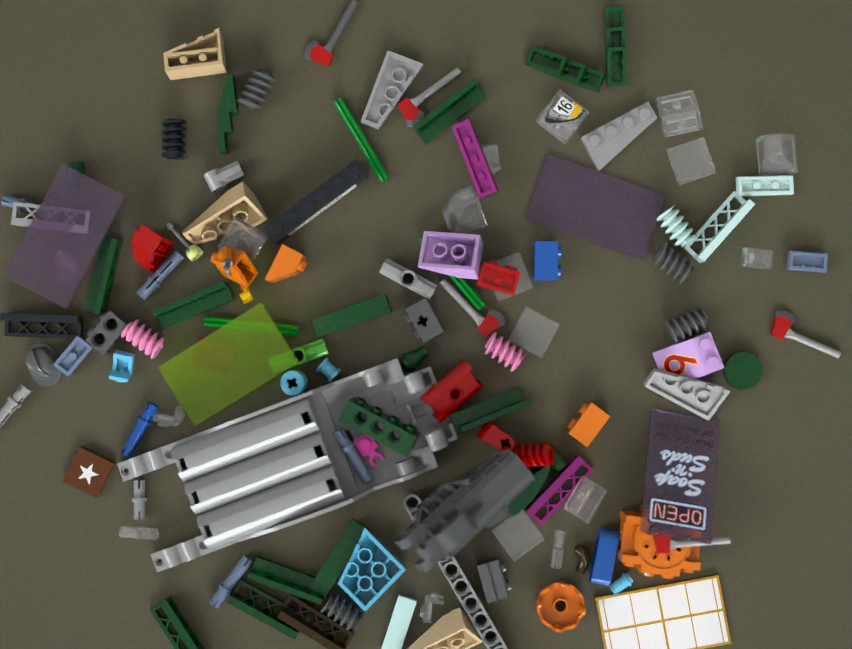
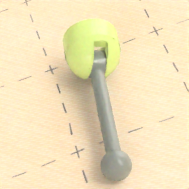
[166,223,203,262]

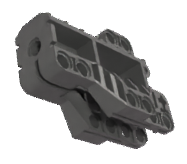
[394,449,535,572]

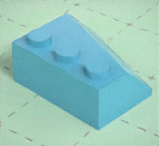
[338,528,408,612]

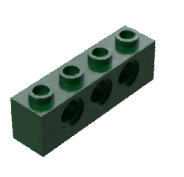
[339,397,421,457]

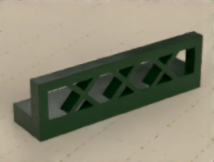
[414,78,486,145]
[85,236,123,315]
[152,281,235,329]
[449,387,531,433]
[248,556,323,605]
[227,579,308,640]
[150,596,204,649]

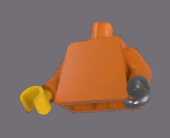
[211,246,258,304]

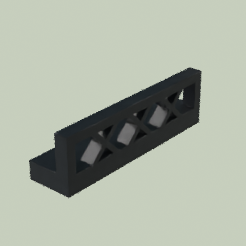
[0,313,83,339]

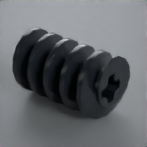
[162,118,187,160]

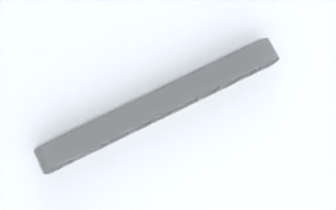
[404,492,509,649]

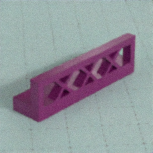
[451,119,499,198]
[524,454,594,526]

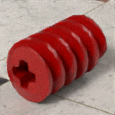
[512,442,555,467]

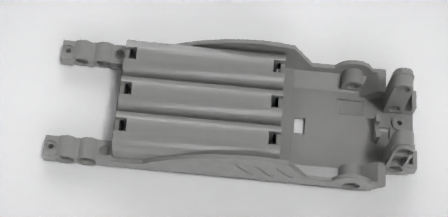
[117,358,458,572]

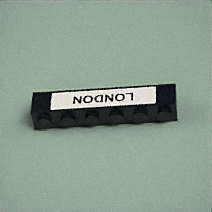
[264,159,369,245]

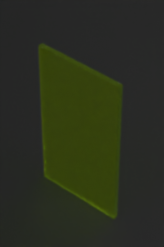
[158,302,299,426]

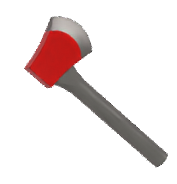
[304,0,358,67]

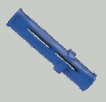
[121,401,159,458]

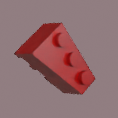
[131,224,174,274]

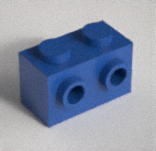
[533,241,562,281]

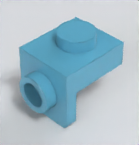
[109,350,135,382]

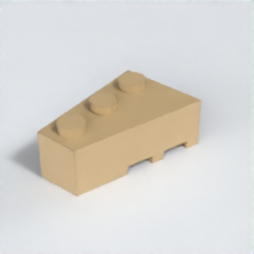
[163,28,227,80]

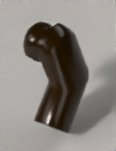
[574,545,591,574]

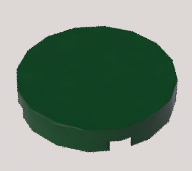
[723,352,763,390]

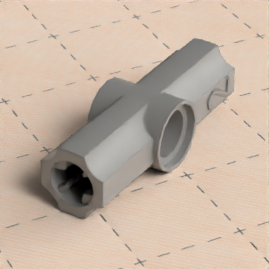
[379,258,437,300]

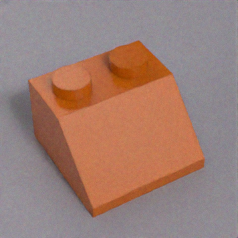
[265,244,308,283]

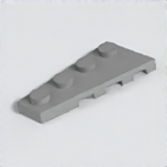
[643,368,731,421]

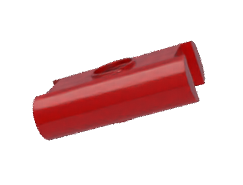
[420,360,484,424]

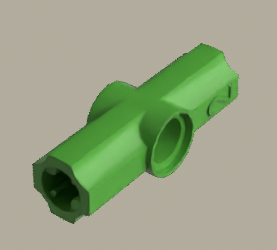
[269,338,329,373]

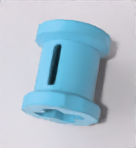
[316,358,341,382]

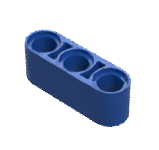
[589,527,620,586]

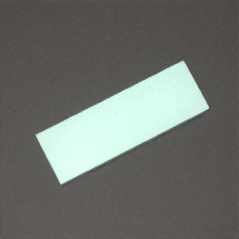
[736,175,794,197]
[381,594,417,649]

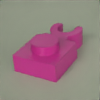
[353,434,384,466]

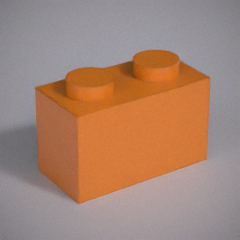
[567,402,610,447]

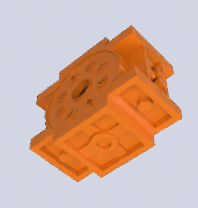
[616,504,701,579]

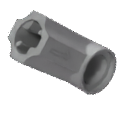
[204,161,245,193]

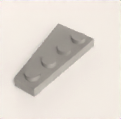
[361,51,423,130]
[580,102,657,172]

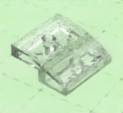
[656,90,703,138]

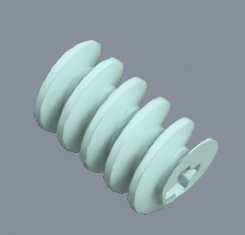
[656,205,697,247]

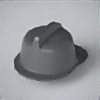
[25,343,62,387]

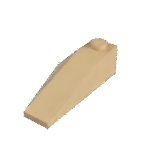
[182,182,268,245]
[407,607,483,649]

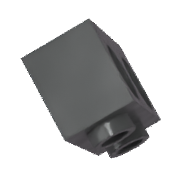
[85,311,129,355]

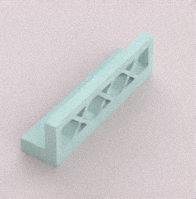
[683,191,755,263]

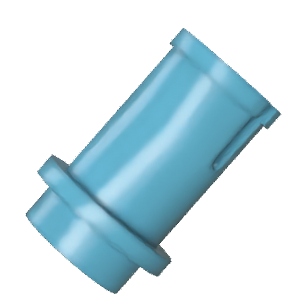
[609,572,634,596]

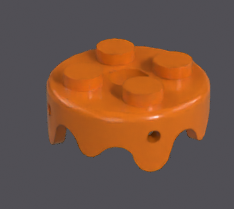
[536,581,586,633]

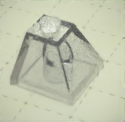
[756,133,799,176]
[442,185,488,234]

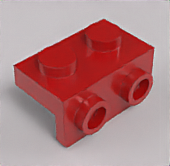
[476,260,521,296]

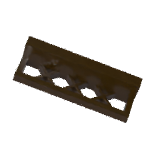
[277,594,355,649]

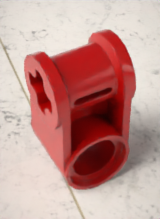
[477,421,514,451]

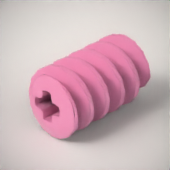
[121,319,164,359]
[484,332,526,372]

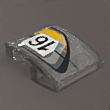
[535,89,590,144]

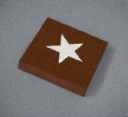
[63,446,116,498]

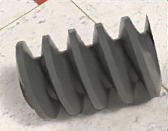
[237,67,276,111]
[651,243,694,284]
[664,308,708,343]
[321,594,365,634]

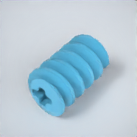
[280,370,308,395]

